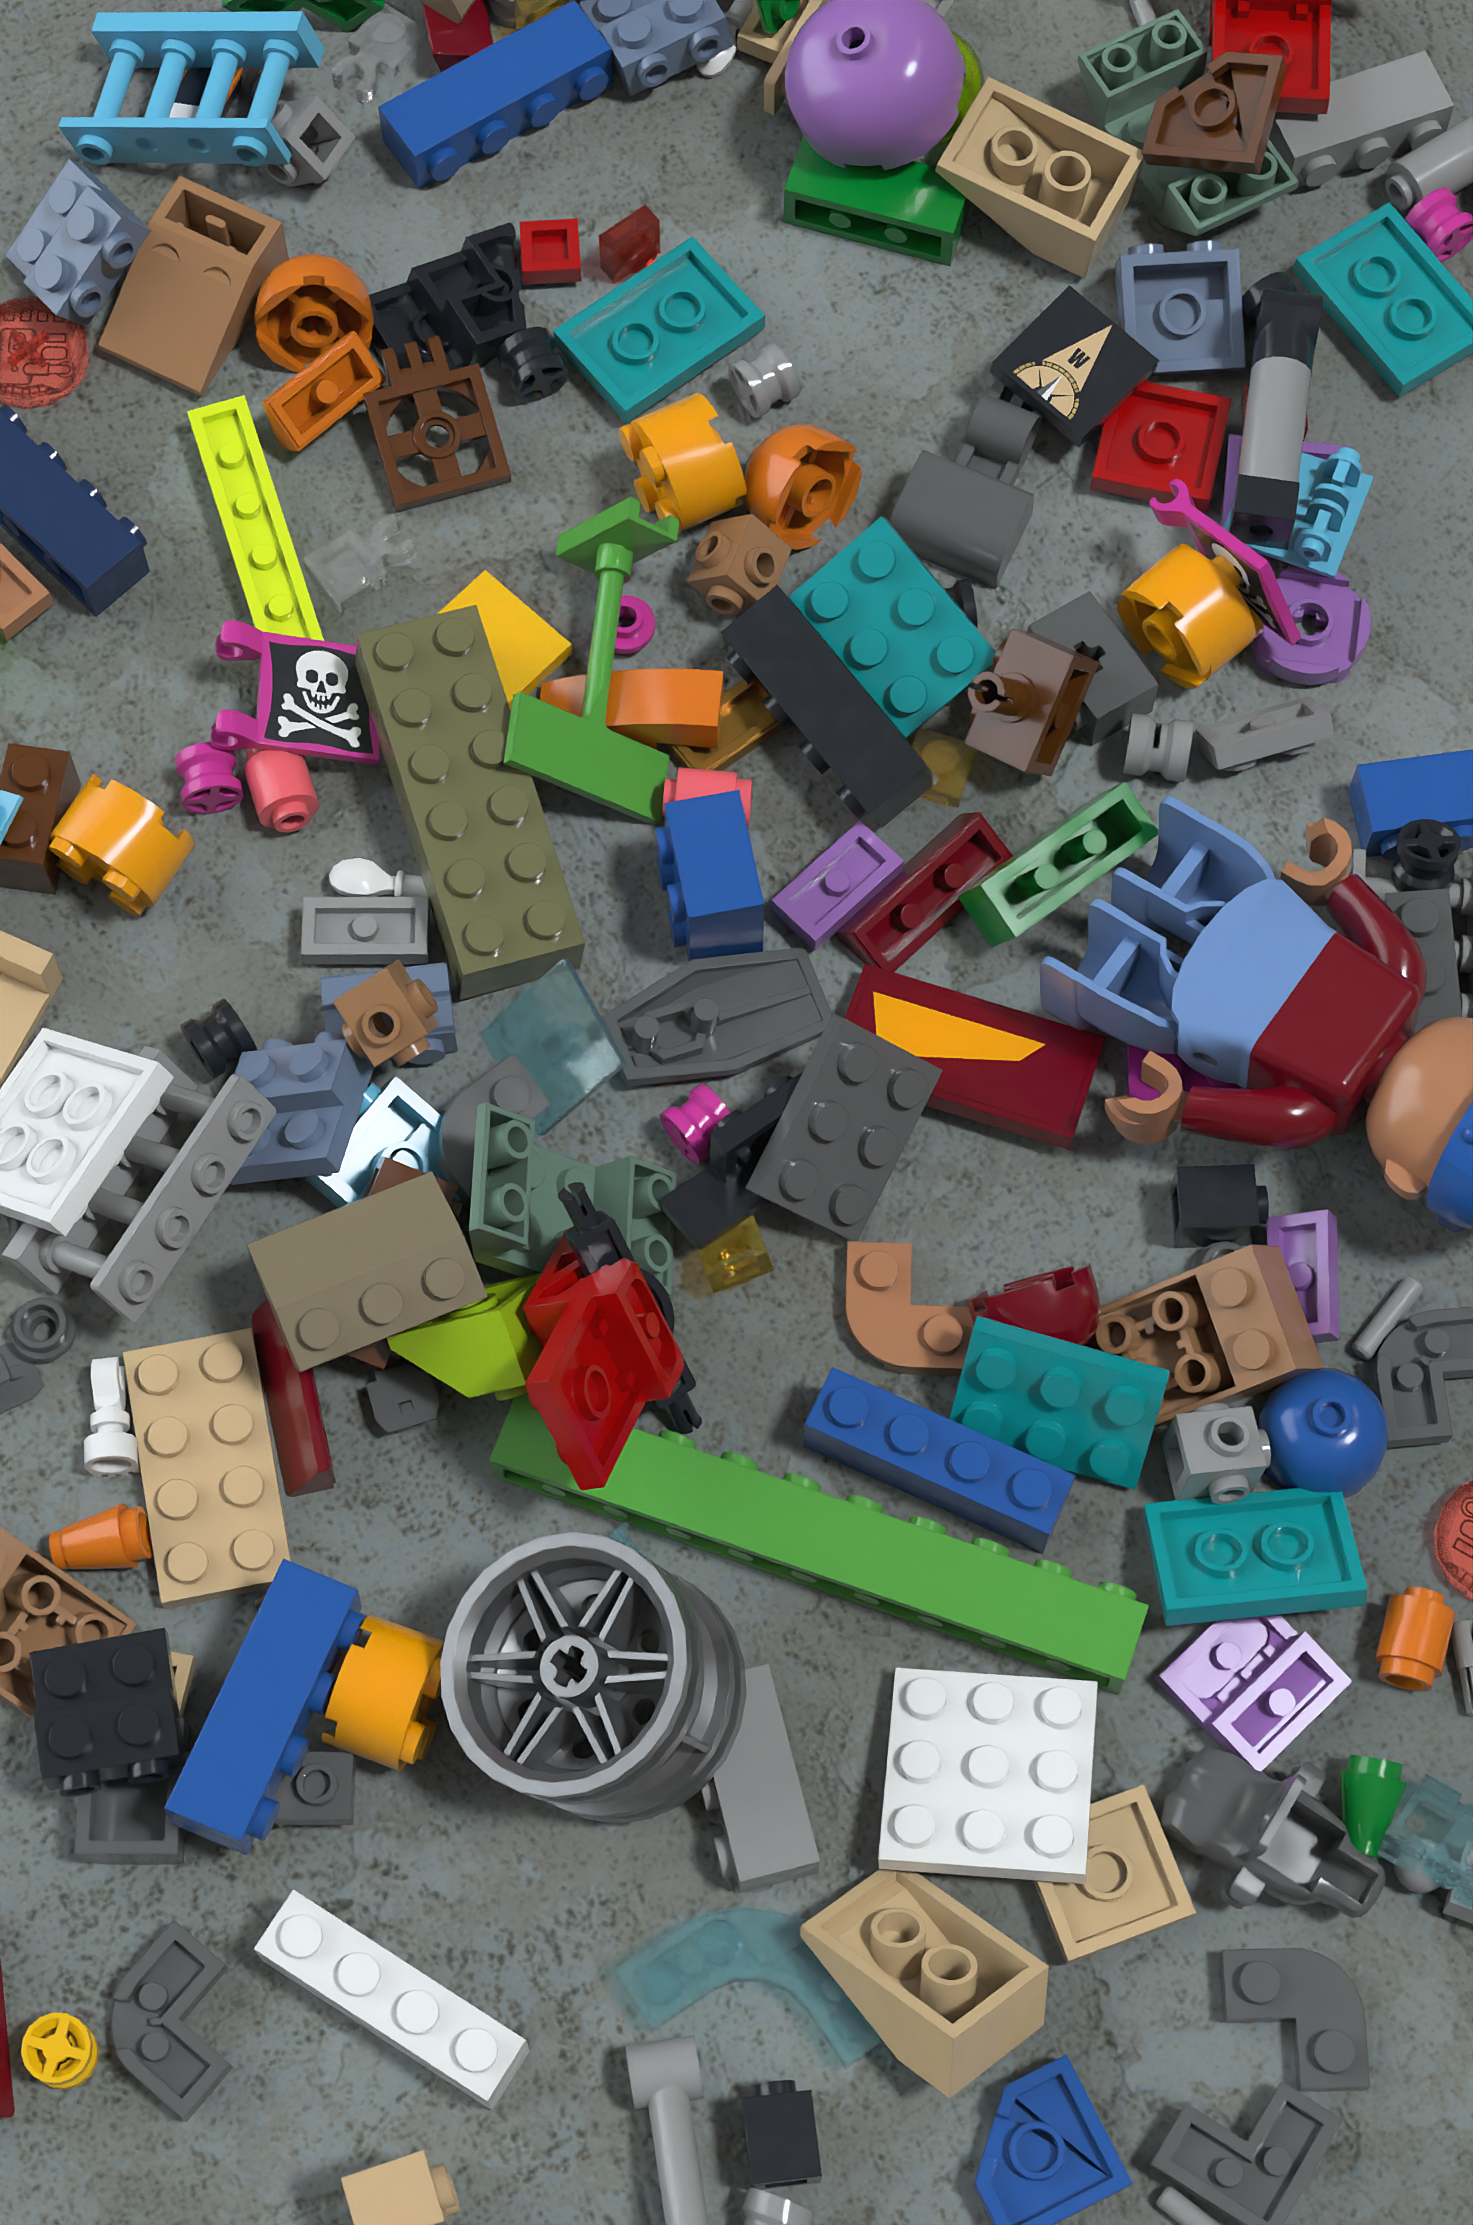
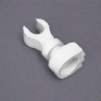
[84,1356,140,1477]

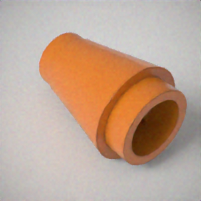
[49,1503,153,1570]

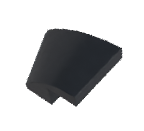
[369,222,527,404]

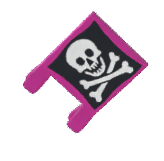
[1149,479,1301,646]
[210,620,380,765]

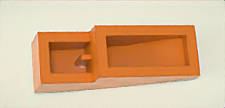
[540,669,724,750]

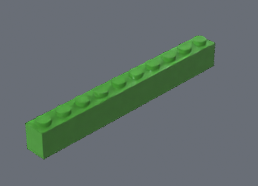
[490,1392,1149,1695]

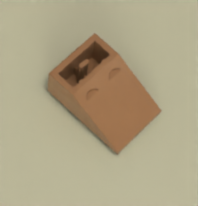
[98,175,289,397]
[1089,1244,1324,1429]
[0,1527,137,1720]

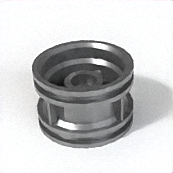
[440,1532,747,1824]

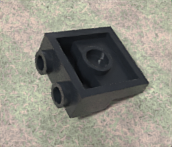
[29,1628,186,1797]

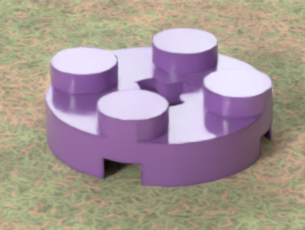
[1250,566,1371,685]

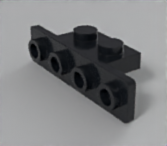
[662,1072,803,1249]

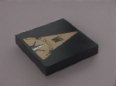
[989,285,1159,447]

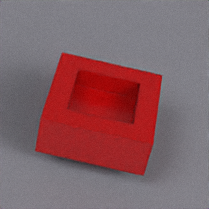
[519,218,582,285]

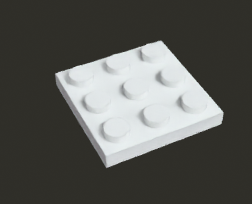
[0,1028,174,1237]
[878,1668,1097,1884]

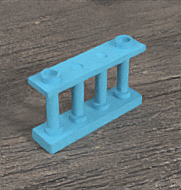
[58,11,325,167]

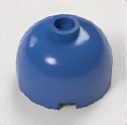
[1256,1368,1388,1498]

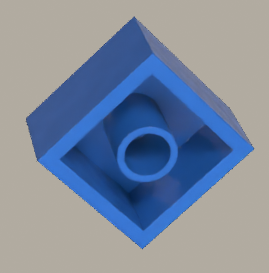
[655,790,764,962]

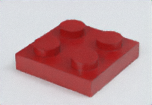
[1090,381,1232,513]

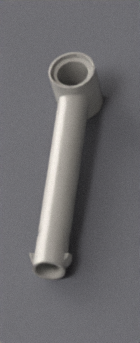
[625,2035,709,2225]

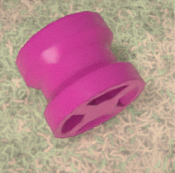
[1405,187,1473,262]
[174,742,244,814]
[659,1084,730,1165]

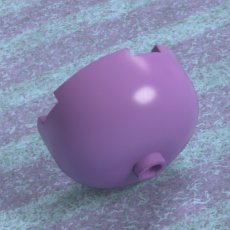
[785,0,966,170]

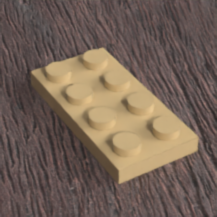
[123,1328,292,1609]

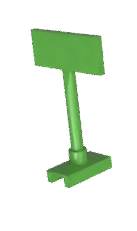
[504,497,680,826]

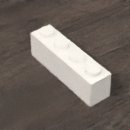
[254,1890,530,2110]

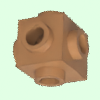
[687,514,792,616]
[332,959,440,1067]

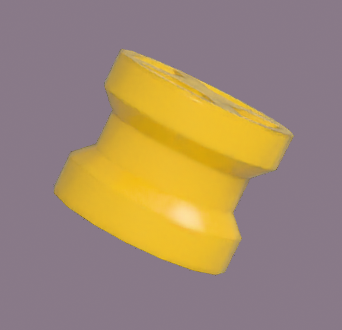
[21,2012,99,2090]

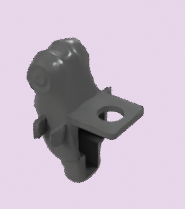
[1160,1745,1386,1918]

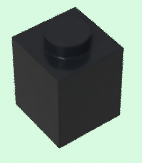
[1170,1164,1269,1249]
[741,2080,822,2190]

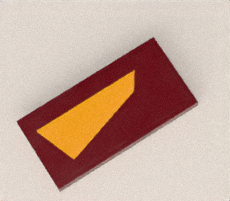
[845,964,1106,1150]

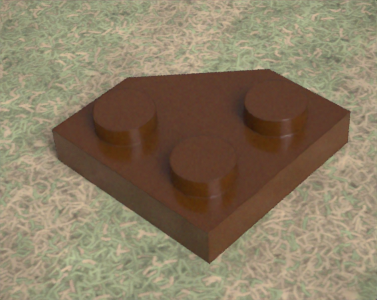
[1141,51,1288,175]

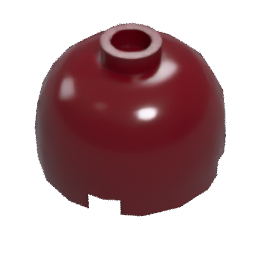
[967,1263,1100,1346]

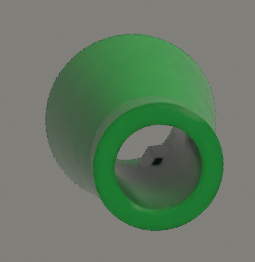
[1340,1754,1407,1858]

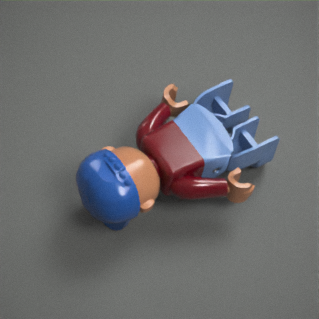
[1040,796,1473,1232]

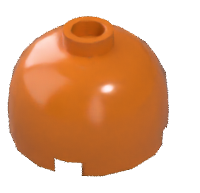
[254,253,374,372]
[744,424,862,550]

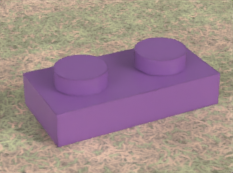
[771,820,904,951]
[1267,1209,1340,1343]

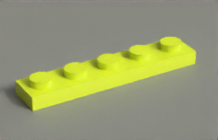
[187,395,324,641]

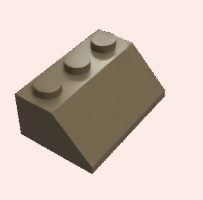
[246,1171,488,1372]

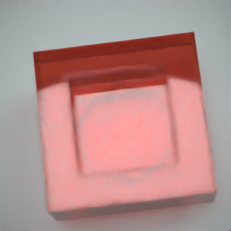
[599,205,661,284]

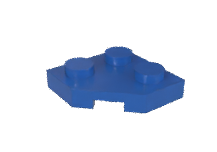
[973,2054,1133,2225]

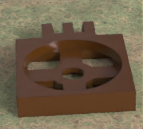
[363,335,511,513]

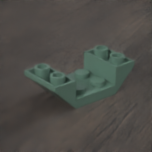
[1078,9,1299,236]
[469,1102,677,1295]

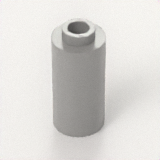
[1385,115,1473,213]

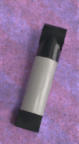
[1228,288,1323,550]

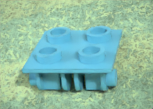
[1223,447,1374,579]

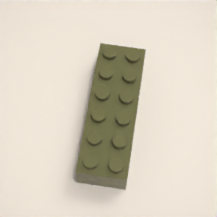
[355,605,585,1000]

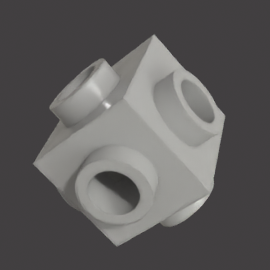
[263,95,355,187]
[1161,1403,1271,1504]

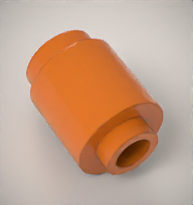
[1375,1587,1455,1692]

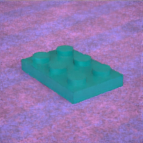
[1293,202,1473,398]
[553,236,765,423]
[789,516,996,738]
[949,1316,1170,1490]
[1143,1488,1368,1626]

